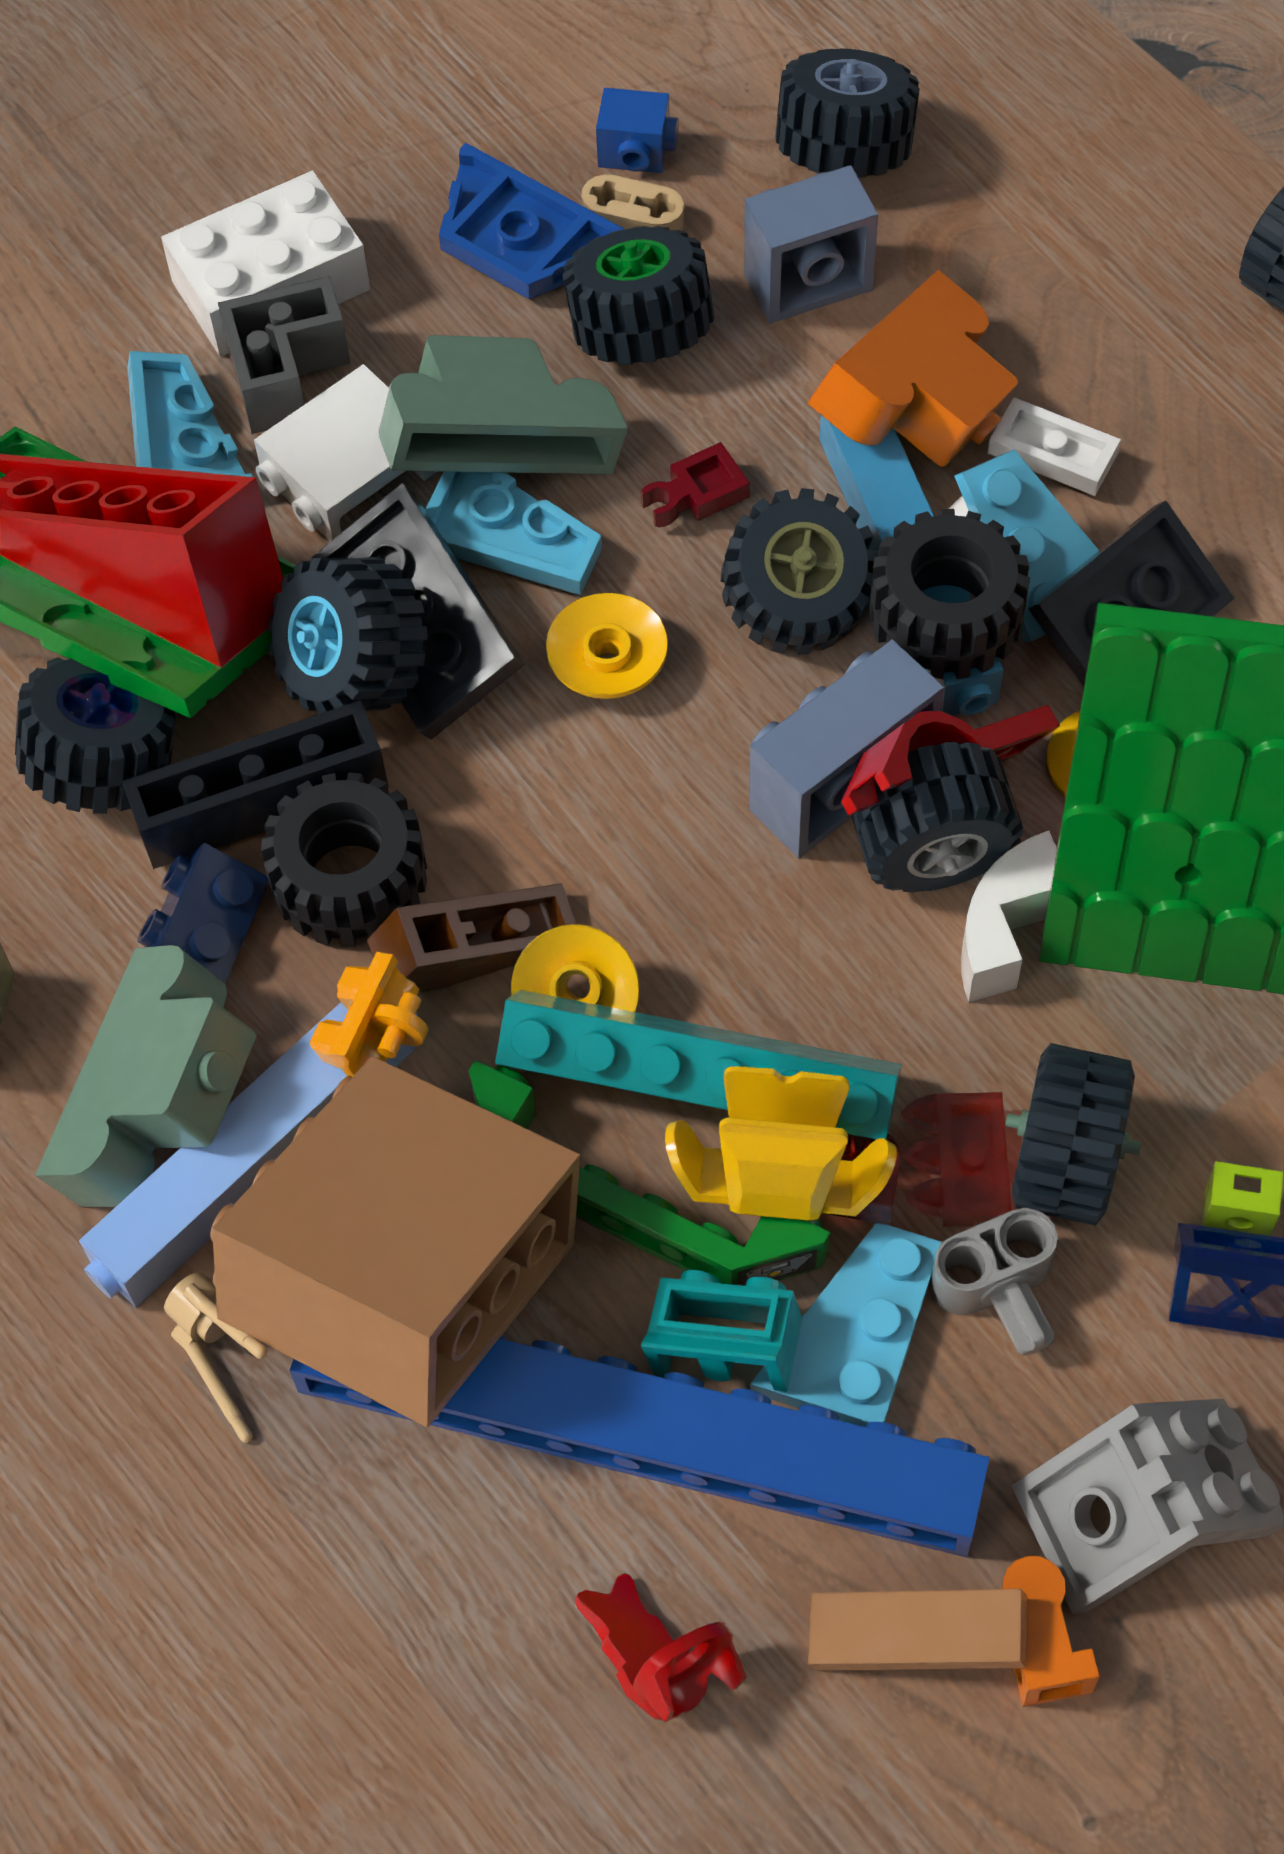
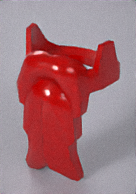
[575,1573,747,1723]

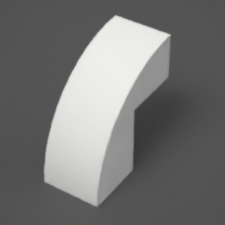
[961,831,1057,1002]

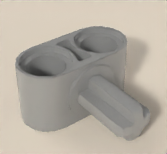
[930,1208,1058,1356]

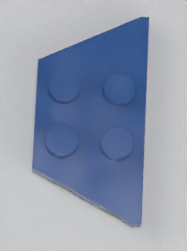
[439,143,625,299]

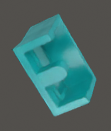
[641,1270,802,1392]

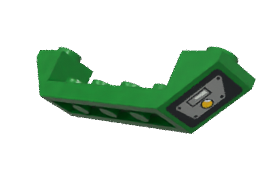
[469,1060,830,1286]

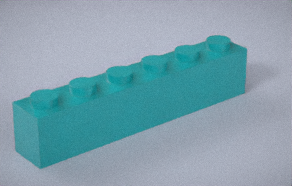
[495,990,902,1139]

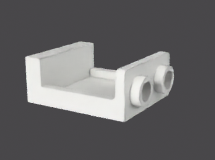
[254,364,438,542]

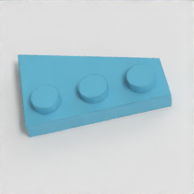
[127,351,253,477]
[750,1222,942,1427]

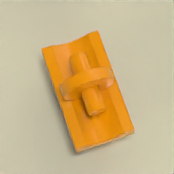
[310,952,429,1077]

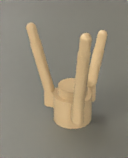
[164,1272,267,1443]

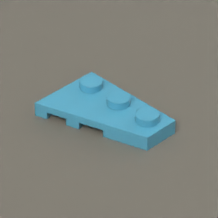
[954,449,1099,643]
[425,471,602,595]

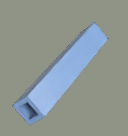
[79,1002,418,1308]

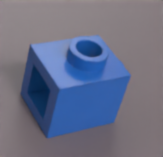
[596,88,679,173]

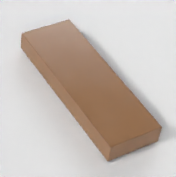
[808,1589,1027,1671]

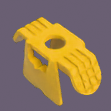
[665,1066,897,1221]

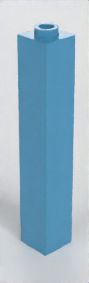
[819,415,1003,716]

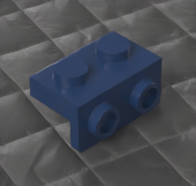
[137,843,269,984]

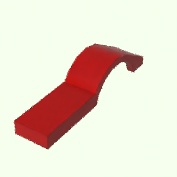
[841,705,1060,816]

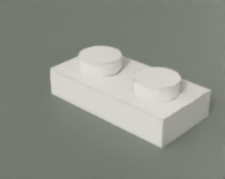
[988,397,1121,496]

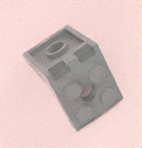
[1011,1399,1284,1614]

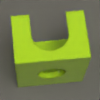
[1201,1161,1283,1240]

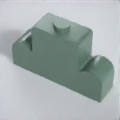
[379,335,628,474]
[35,945,256,1207]

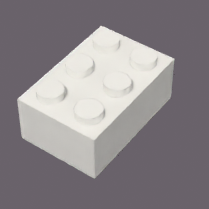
[161,170,370,357]

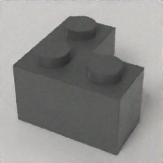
[218,276,351,434]

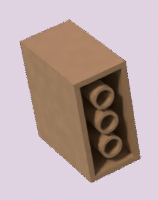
[210,1056,580,1428]

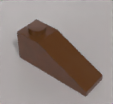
[367,883,576,993]

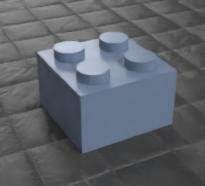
[744,165,878,324]

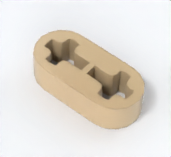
[581,174,684,231]

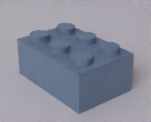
[749,639,944,859]

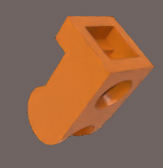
[1001,1556,1100,1707]

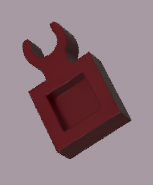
[641,442,750,528]

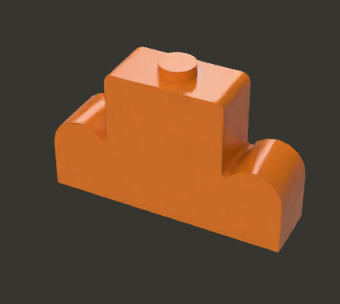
[808,269,1018,467]

